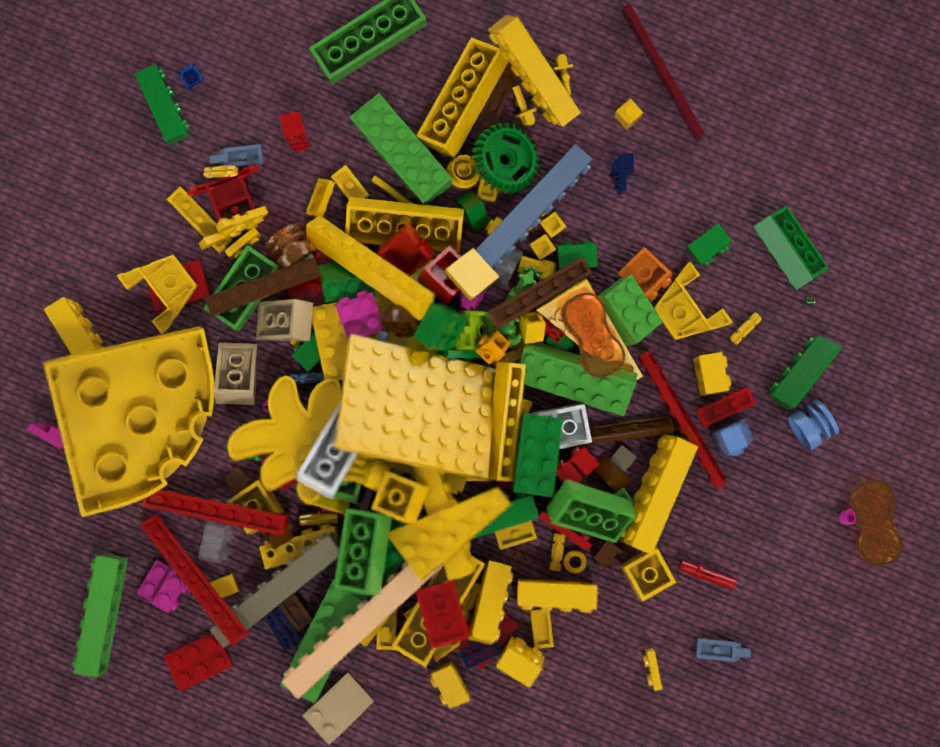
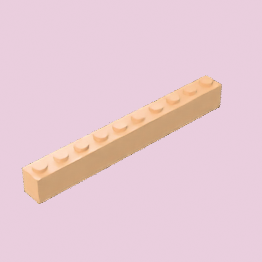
[282,562,444,699]

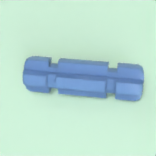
[290,371,325,384]

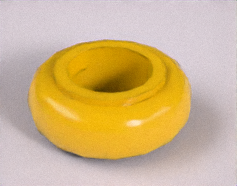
[563,550,587,574]

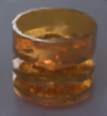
[265,223,317,269]

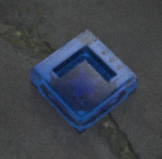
[178,63,204,90]

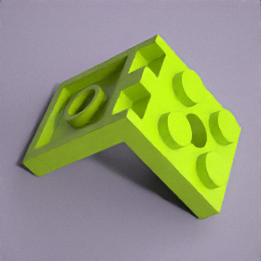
[451,310,488,350]

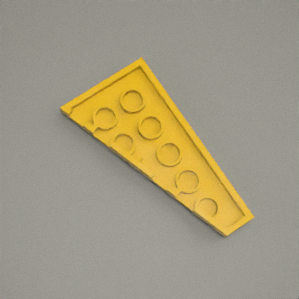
[536,279,643,380]
[389,488,511,580]

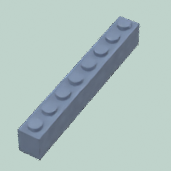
[476,144,592,269]

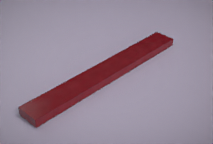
[622,4,705,142]

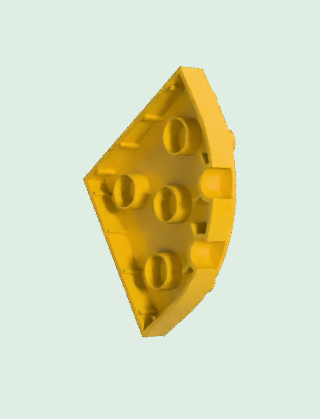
[43,326,214,517]

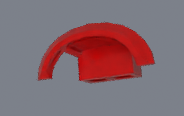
[187,164,260,221]

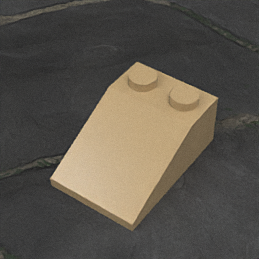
[256,299,313,342]
[214,343,257,405]
[303,672,374,745]

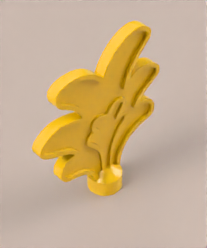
[228,376,393,505]

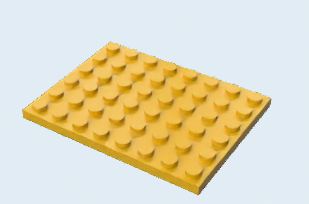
[334,334,496,480]

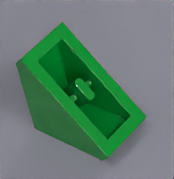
[455,190,490,233]

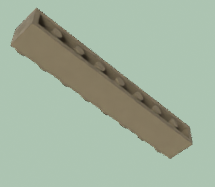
[210,532,341,648]

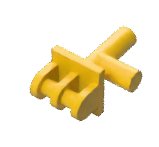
[552,54,573,95]
[512,85,537,125]

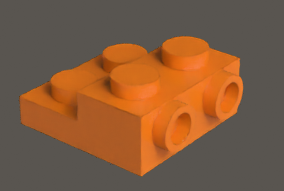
[617,247,672,302]

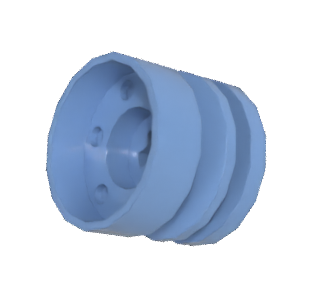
[788,399,839,451]

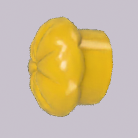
[446,155,480,189]

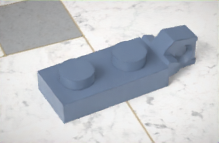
[209,144,264,167]
[695,638,751,662]

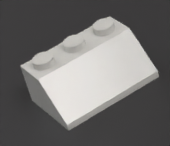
[528,403,592,449]

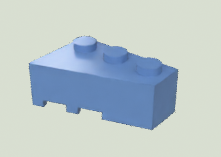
[710,418,754,456]

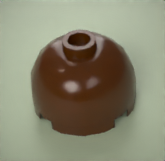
[381,304,421,338]

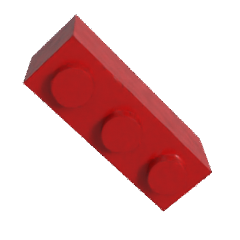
[280,111,310,152]

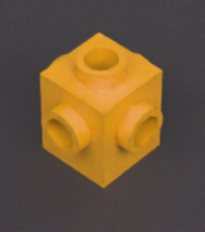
[476,330,511,364]

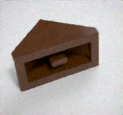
[593,455,632,492]

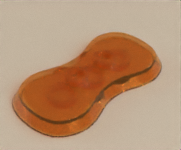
[561,293,625,378]
[850,480,902,566]

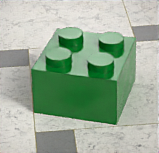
[413,303,469,351]

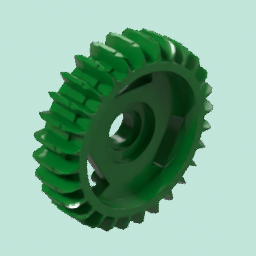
[471,123,540,194]

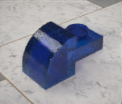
[609,153,634,195]

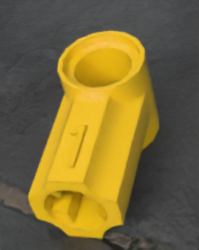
[518,256,558,281]

